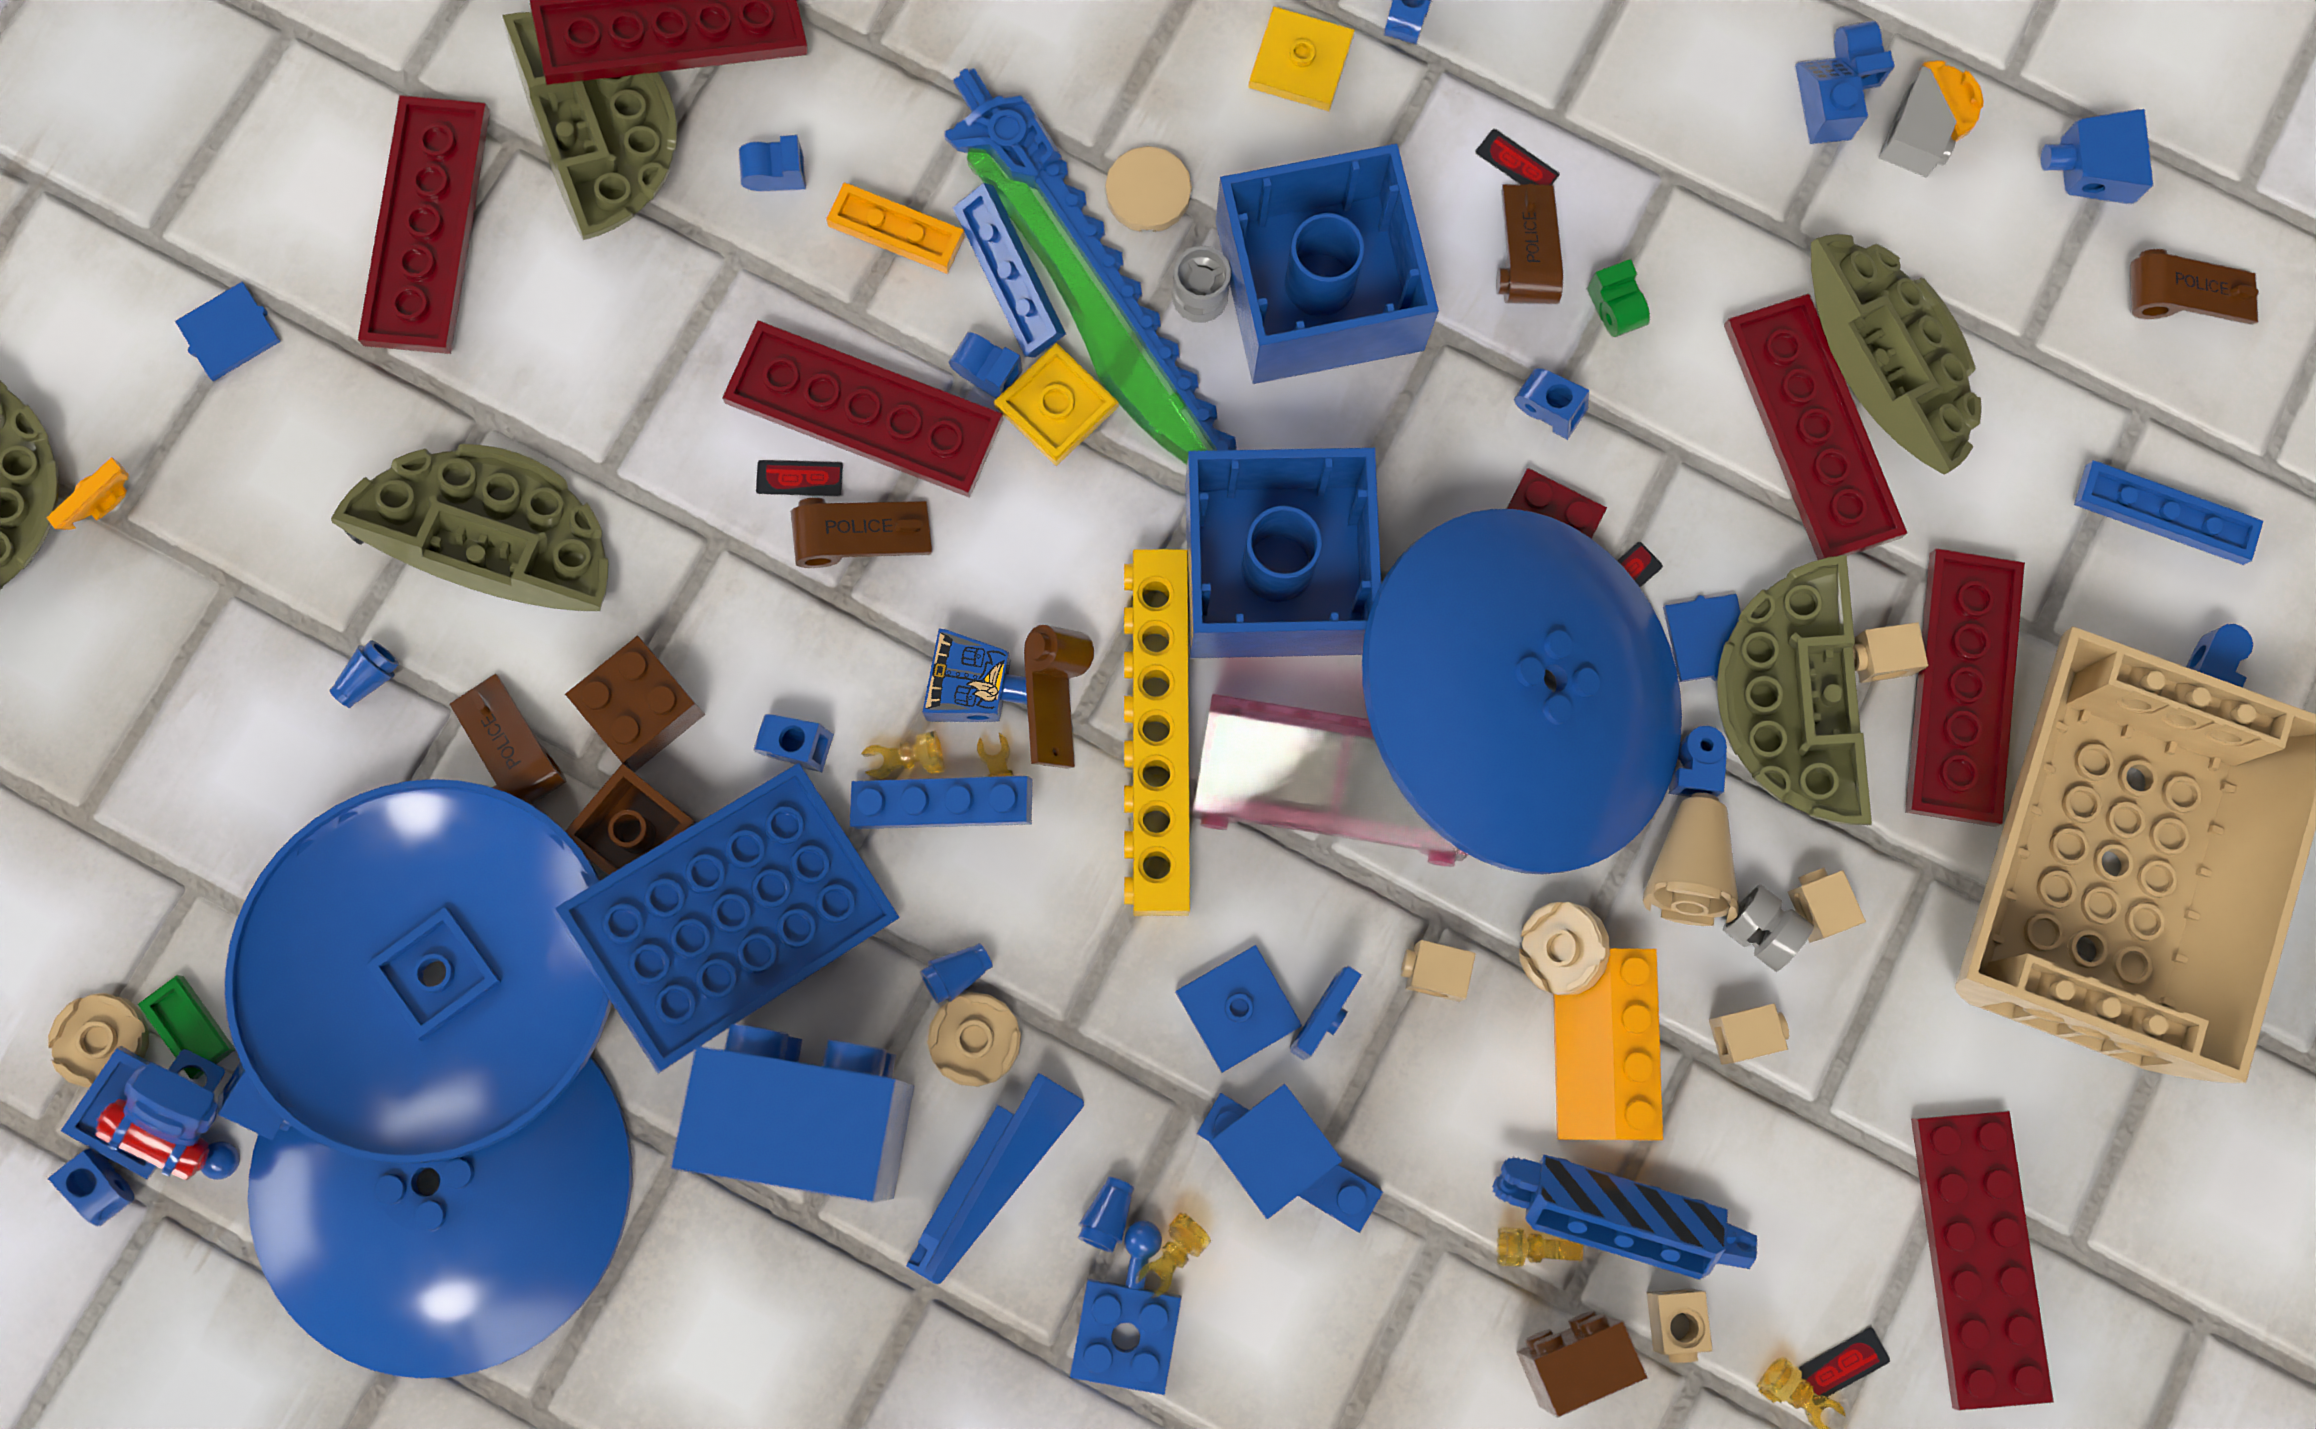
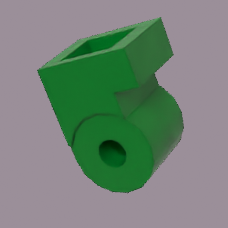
[1587,259,1650,338]

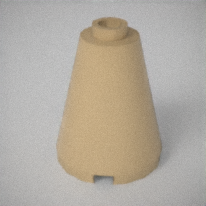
[1643,793,1739,926]

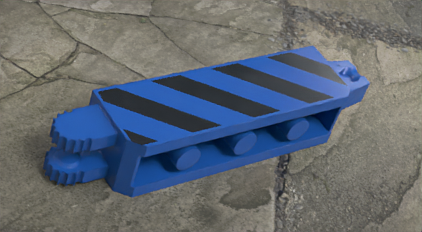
[1492,1154,1758,1280]

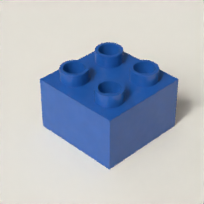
[1215,143,1439,384]
[1185,448,1381,658]
[671,1024,914,1202]

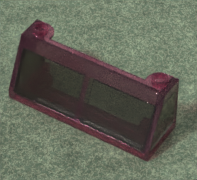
[1192,694,1469,867]

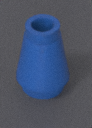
[329,640,399,708]
[920,943,993,1004]
[1078,1177,1134,1253]

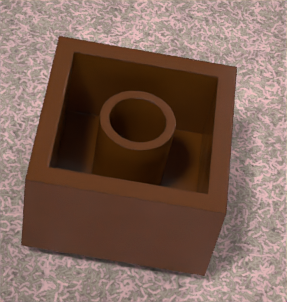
[565,635,705,773]
[565,763,696,875]
[1516,1310,1648,1417]

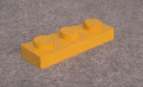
[826,182,965,274]

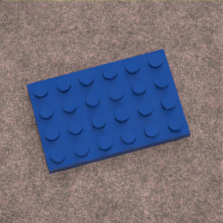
[553,763,900,1074]

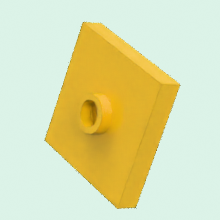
[1248,6,1355,112]
[994,343,1119,466]

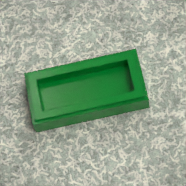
[138,975,236,1079]

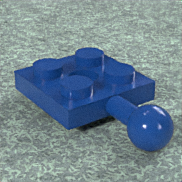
[60,1046,240,1180]
[1070,1221,1182,1395]

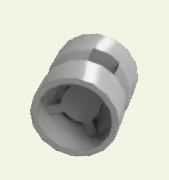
[1172,246,1231,323]
[1723,884,1814,972]

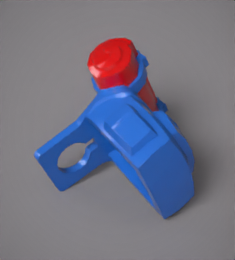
[96,1049,225,1180]

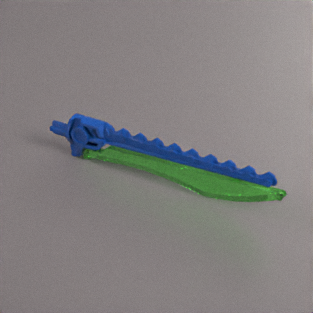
[945,68,1237,465]

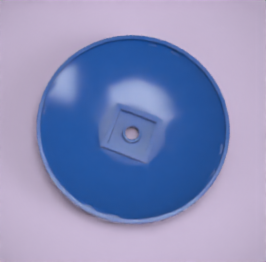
[1362,509,1682,875]
[225,779,612,1164]
[248,1055,632,1379]

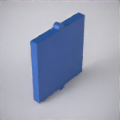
[175,282,281,382]
[1663,594,1741,683]

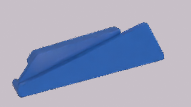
[906,1073,1084,1284]

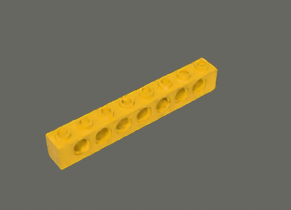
[1124,549,1190,916]

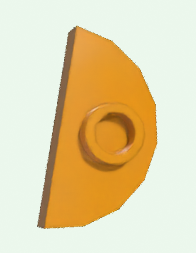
[1919,60,1984,142]
[46,457,129,530]

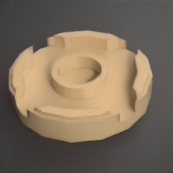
[1105,146,1192,232]
[1519,902,1610,995]
[927,992,1021,1087]
[48,993,149,1088]

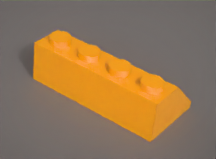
[1553,948,1663,1141]

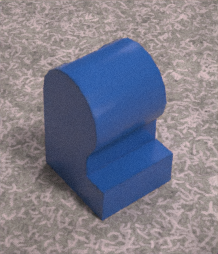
[1384,0,1432,45]
[1834,21,1895,90]
[739,135,806,191]
[948,332,1022,399]
[1514,368,1589,440]
[2186,624,2253,688]
[753,714,834,773]
[1668,726,1727,797]
[47,1148,135,1226]

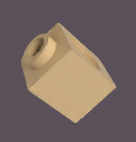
[1853,622,1928,683]
[1788,867,1866,943]
[1401,940,1476,1002]
[1708,1003,1789,1065]
[1647,1289,1713,1363]

